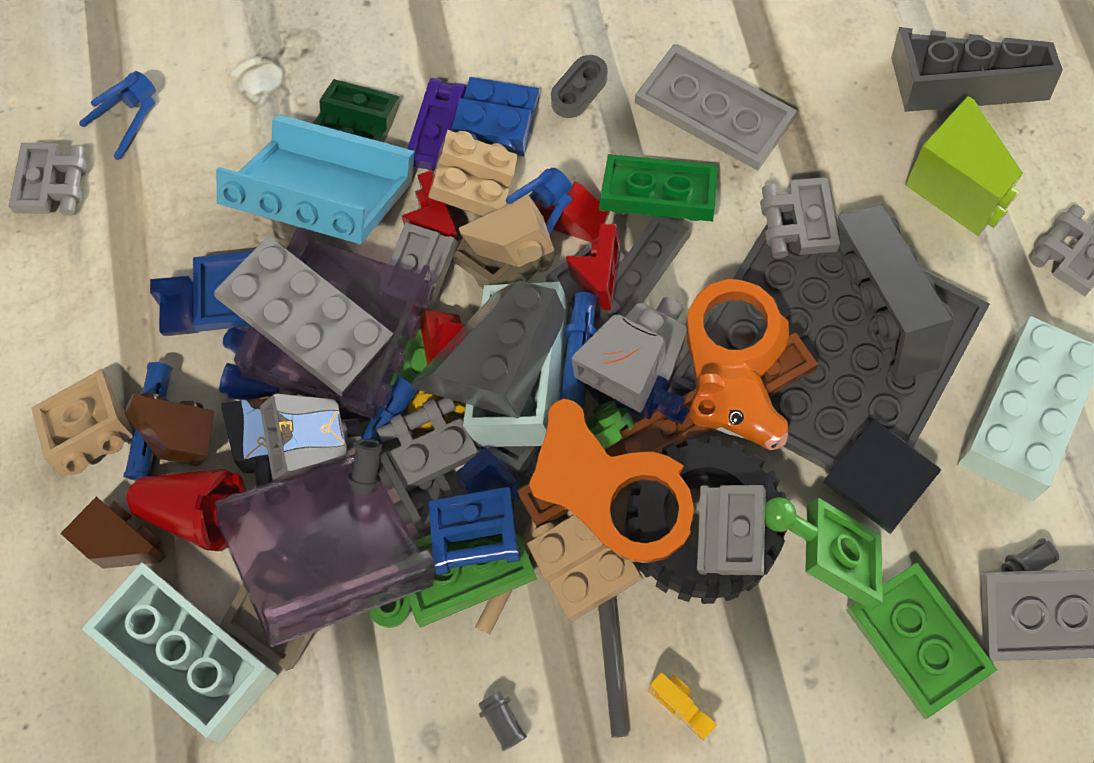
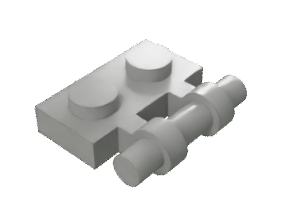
[8,143,88,216]
[760,177,840,259]
[1030,205,1094,296]
[376,398,479,491]

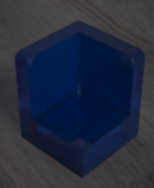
[150,276,199,336]
[455,447,519,499]

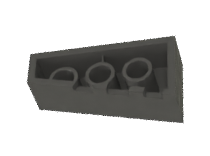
[891,27,1063,112]
[837,204,953,381]

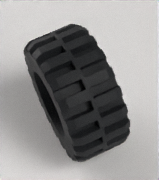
[625,436,787,604]

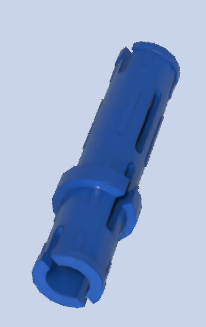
[560,292,597,409]
[123,362,173,481]

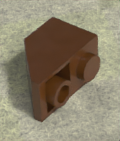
[124,392,214,466]
[60,496,166,569]

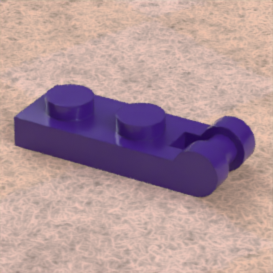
[407,78,467,171]

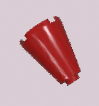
[126,469,247,551]

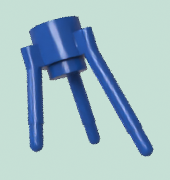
[79,71,156,160]
[506,168,572,235]

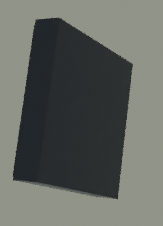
[823,419,942,534]

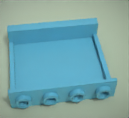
[216,114,415,244]

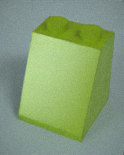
[905,96,1023,236]

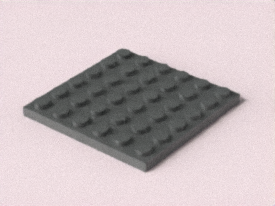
[670,211,990,472]

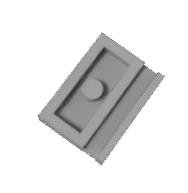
[378,222,458,310]
[697,485,766,575]

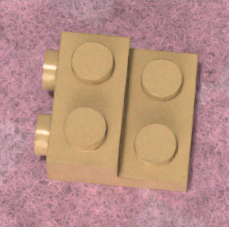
[428,130,517,216]
[31,369,134,477]
[526,510,644,622]

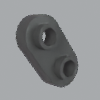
[551,55,608,118]

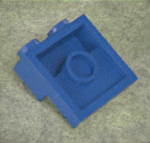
[452,77,539,156]

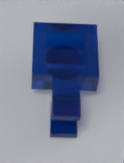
[613,375,690,424]

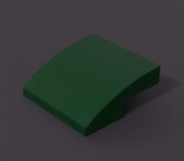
[313,79,400,143]

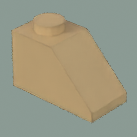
[459,195,554,267]

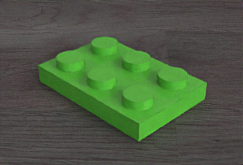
[392,526,537,628]
[846,563,998,719]

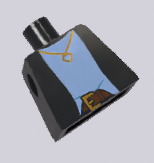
[221,393,298,491]

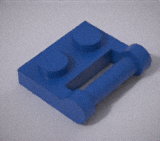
[429,487,521,575]

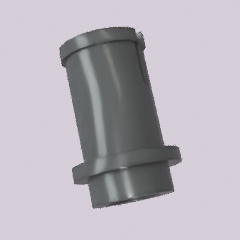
[348,439,382,494]
[1001,538,1059,572]
[478,691,527,751]

